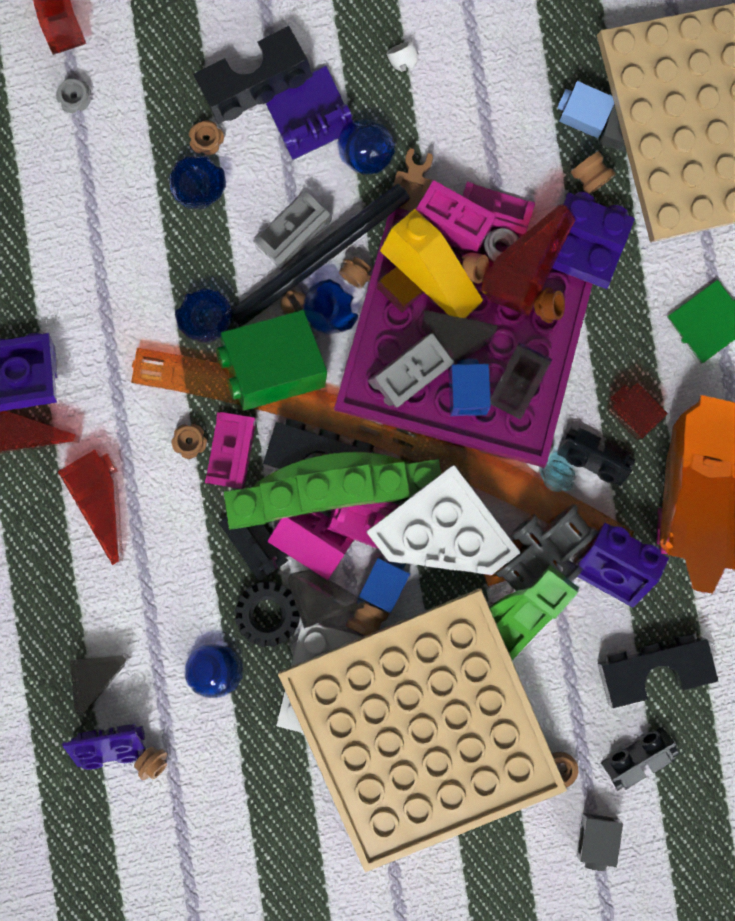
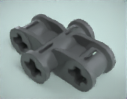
[495,504,598,591]

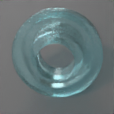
[540,460,575,492]

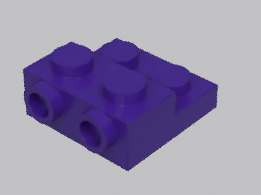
[540,192,635,289]
[0,333,58,411]
[574,523,669,608]

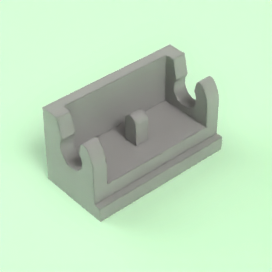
[253,191,331,270]
[367,333,454,408]

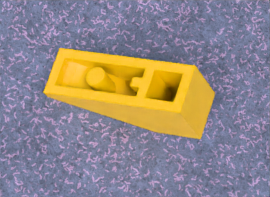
[380,209,483,324]

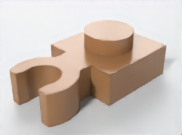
[393,148,433,211]

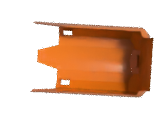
[660,395,735,594]

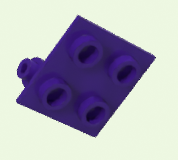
[265,66,357,160]
[62,723,147,770]

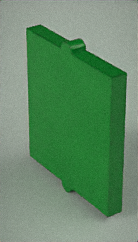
[667,280,735,364]

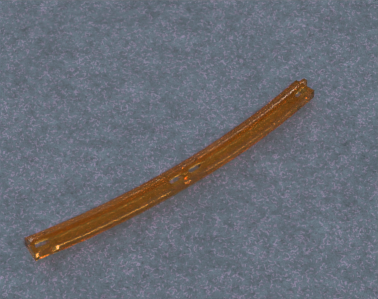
[131,348,635,547]

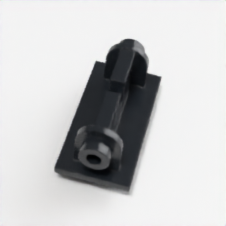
[557,427,636,486]
[218,516,288,581]
[601,727,679,791]

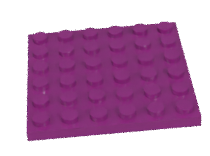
[334,208,592,468]

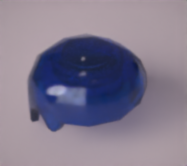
[337,118,395,175]
[168,156,226,210]
[303,279,358,334]
[175,288,233,343]
[184,644,243,698]

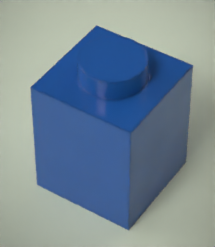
[448,359,491,416]
[358,558,410,613]

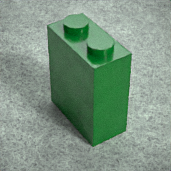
[216,310,327,411]

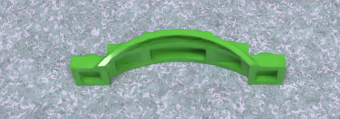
[224,452,441,530]
[489,565,579,661]

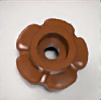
[534,287,565,323]

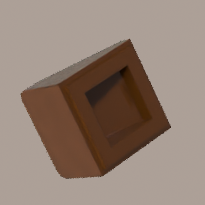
[377,267,424,313]

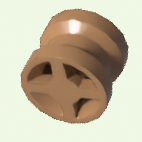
[571,151,616,194]
[346,599,390,635]

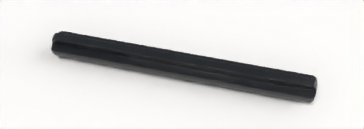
[231,184,410,325]

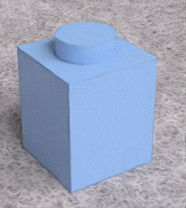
[557,81,614,138]

